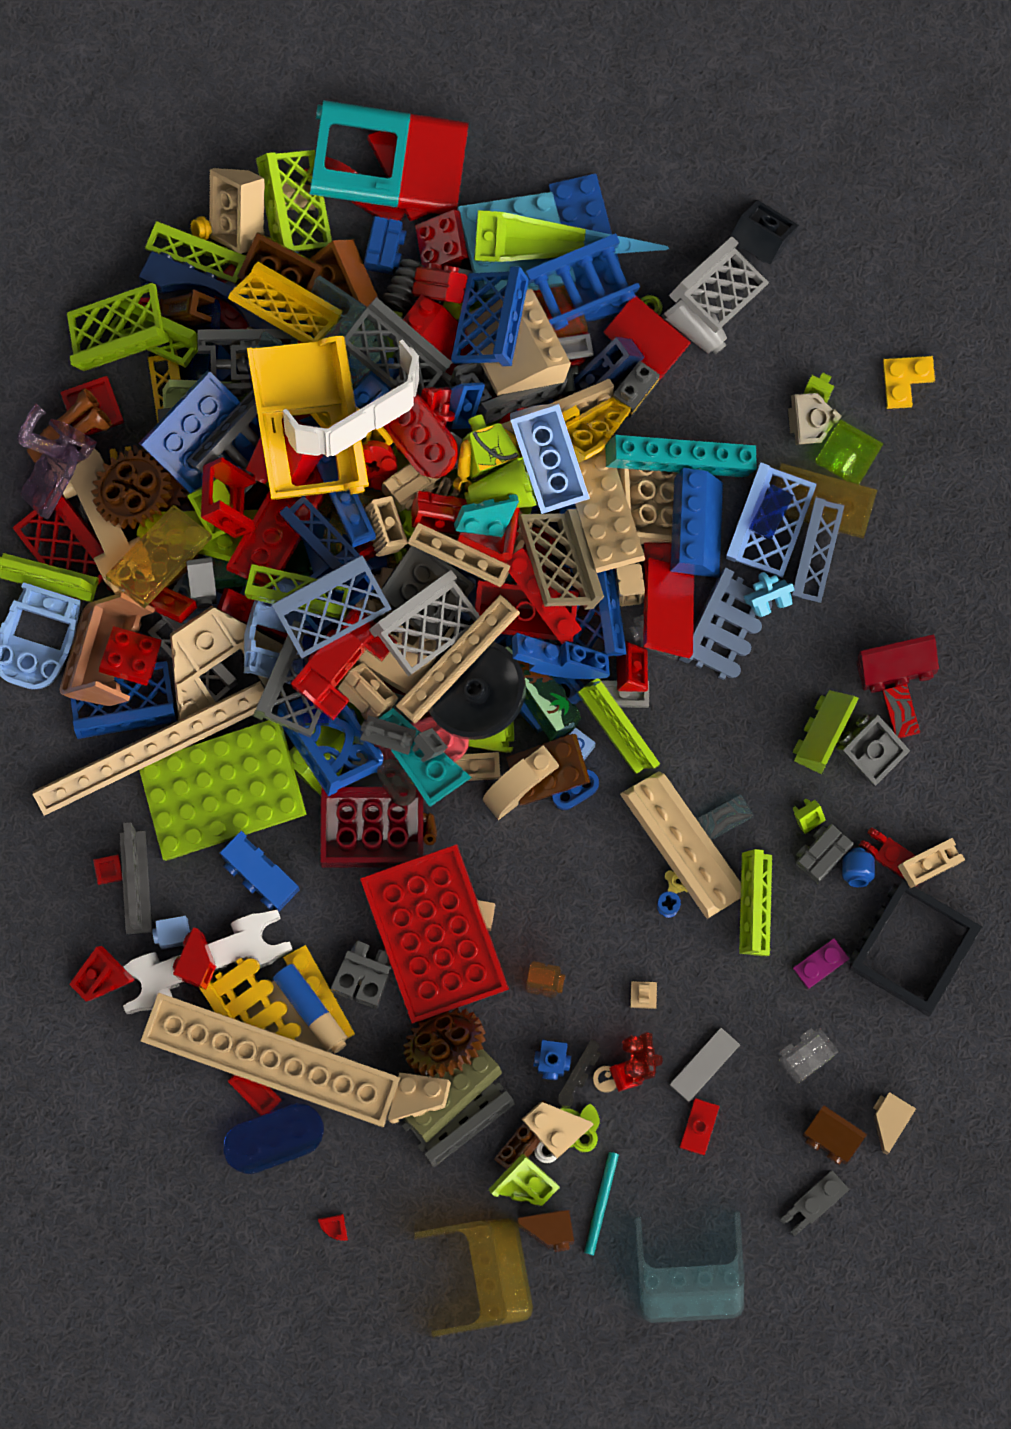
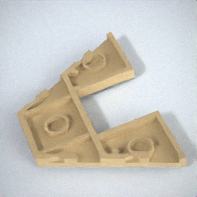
[170,606,297,721]

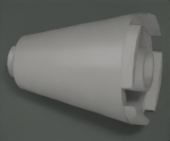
[662,288,727,354]

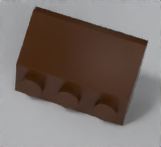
[237,232,323,295]

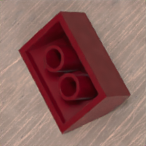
[856,634,939,693]

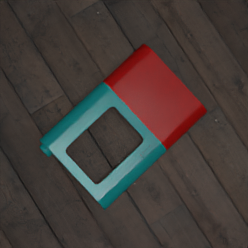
[310,100,469,214]

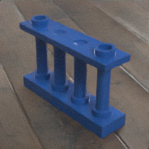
[525,233,640,330]

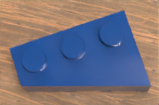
[220,831,300,912]

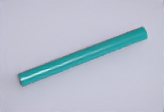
[584,1152,619,1256]

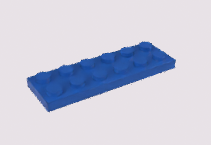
[549,174,629,323]

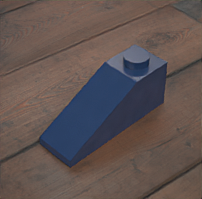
[574,337,645,393]

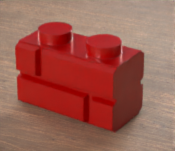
[412,263,467,304]
[411,491,467,535]

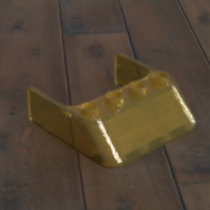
[414,1218,533,1338]

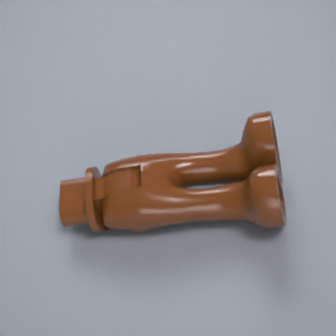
[27,388,112,465]

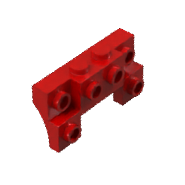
[291,606,398,720]

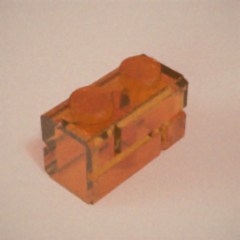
[526,961,565,998]

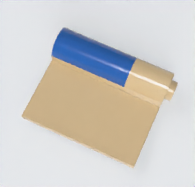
[238,964,348,1054]

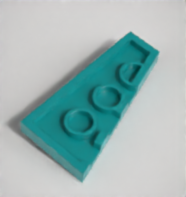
[379,708,472,807]

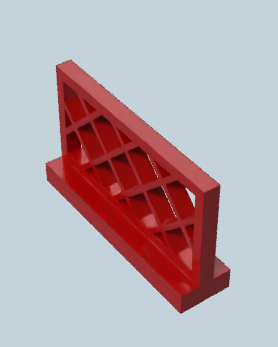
[13,489,105,600]

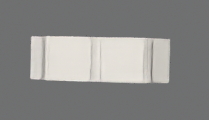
[283,339,419,457]

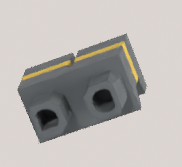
[613,361,660,417]

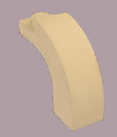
[483,745,559,820]

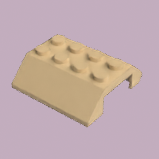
[408,476,534,587]

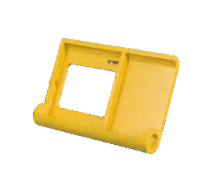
[247,336,369,499]

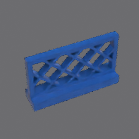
[451,266,529,367]
[563,564,626,657]
[71,661,177,739]

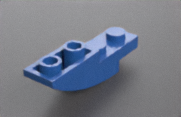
[512,633,610,679]

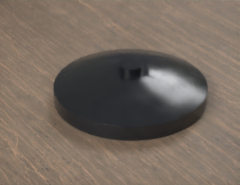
[428,642,526,740]

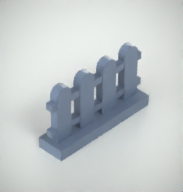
[678,568,772,680]

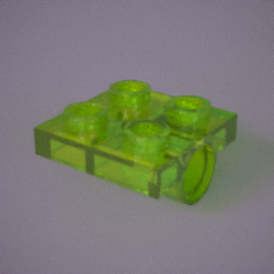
[815,419,883,487]

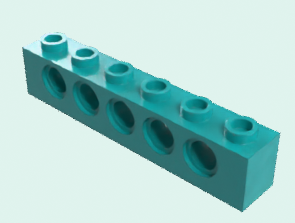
[605,435,757,477]

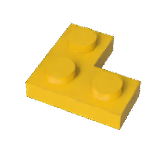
[883,356,935,409]

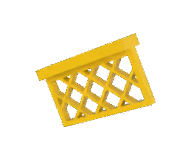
[228,262,343,343]

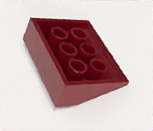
[321,787,424,868]

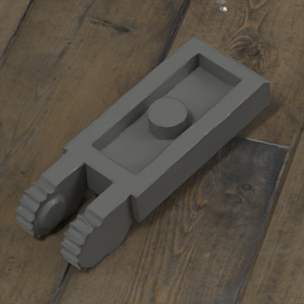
[780,1170,850,1237]

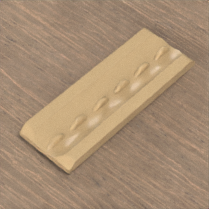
[620,771,741,919]

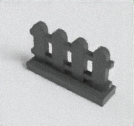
[402,1082,515,1167]

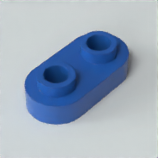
[552,770,599,810]

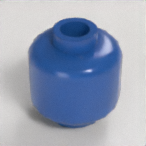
[842,848,875,887]

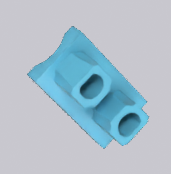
[744,572,795,617]

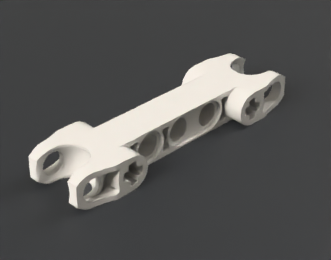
[123,910,293,1014]

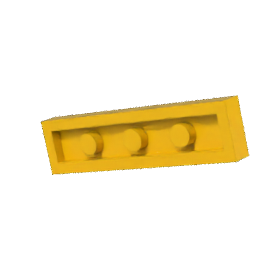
[283,945,355,1039]

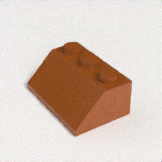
[310,240,379,324]

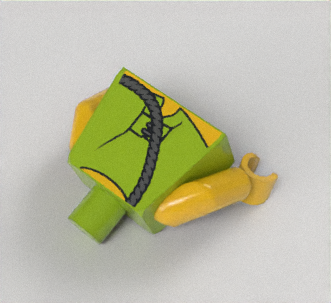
[453,414,522,492]

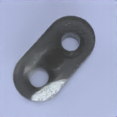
[377,759,416,806]

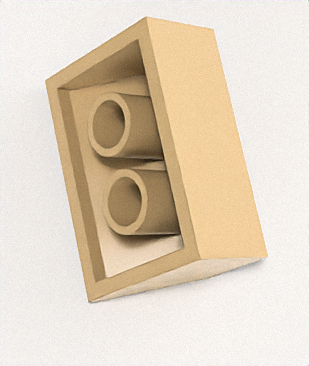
[209,168,265,254]

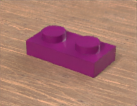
[793,939,849,989]

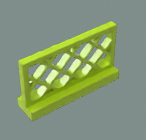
[256,150,332,252]
[67,283,169,371]
[0,553,99,602]
[577,679,660,774]

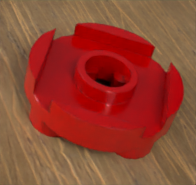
[362,440,398,490]

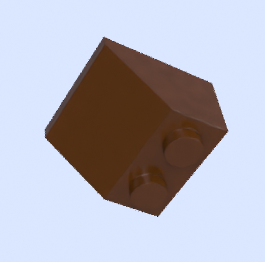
[803,1105,867,1165]
[517,1210,574,1252]

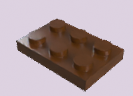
[506,734,590,805]

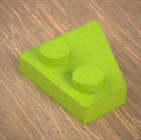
[488,1154,560,1206]

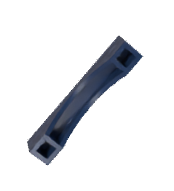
[139,251,286,329]

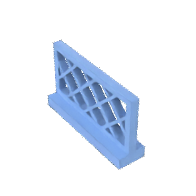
[726,462,817,578]

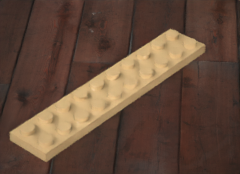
[141,993,401,1127]

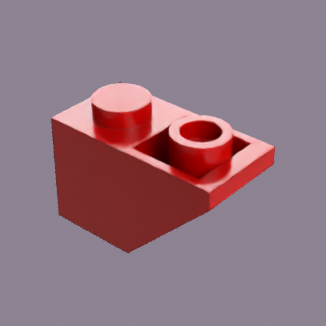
[173,927,216,990]

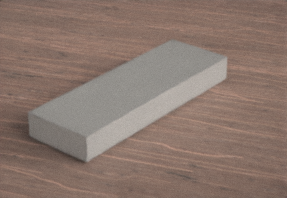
[670,1028,740,1102]

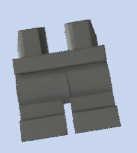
[331,941,391,1010]

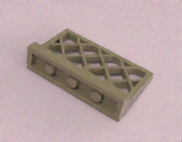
[518,509,604,609]

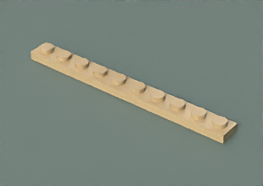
[33,681,264,816]

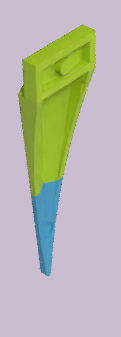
[474,210,669,262]

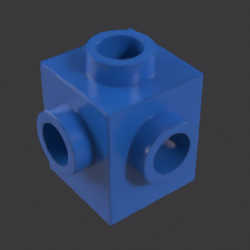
[534,1040,571,1080]

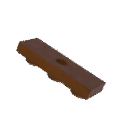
[494,1100,551,1170]

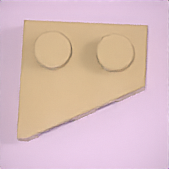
[388,1073,451,1123]
[522,1102,594,1158]

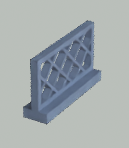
[272,555,391,659]

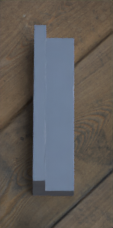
[792,497,844,603]

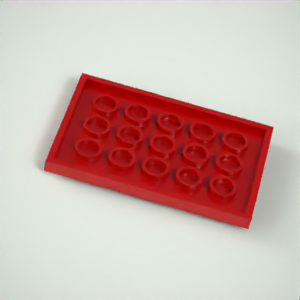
[360,844,509,1023]

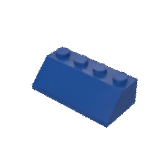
[670,468,723,578]

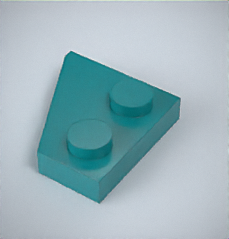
[454,494,519,537]

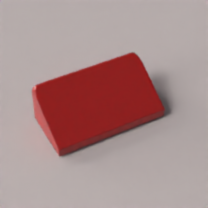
[617,642,648,692]

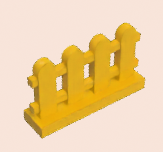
[200,958,301,1041]

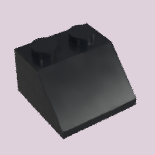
[730,200,799,265]

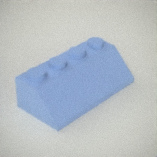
[510,403,590,514]

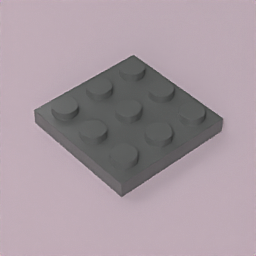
[375,545,475,635]

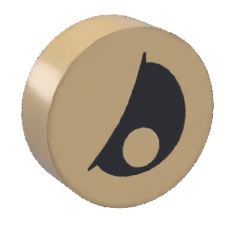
[593,1066,616,1092]

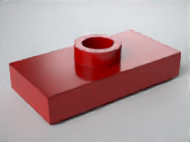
[680,1098,720,1156]

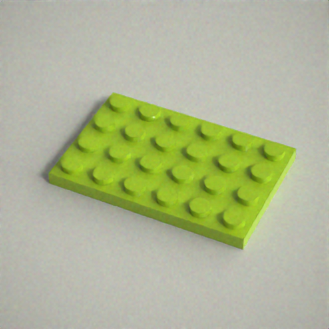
[139,720,307,861]

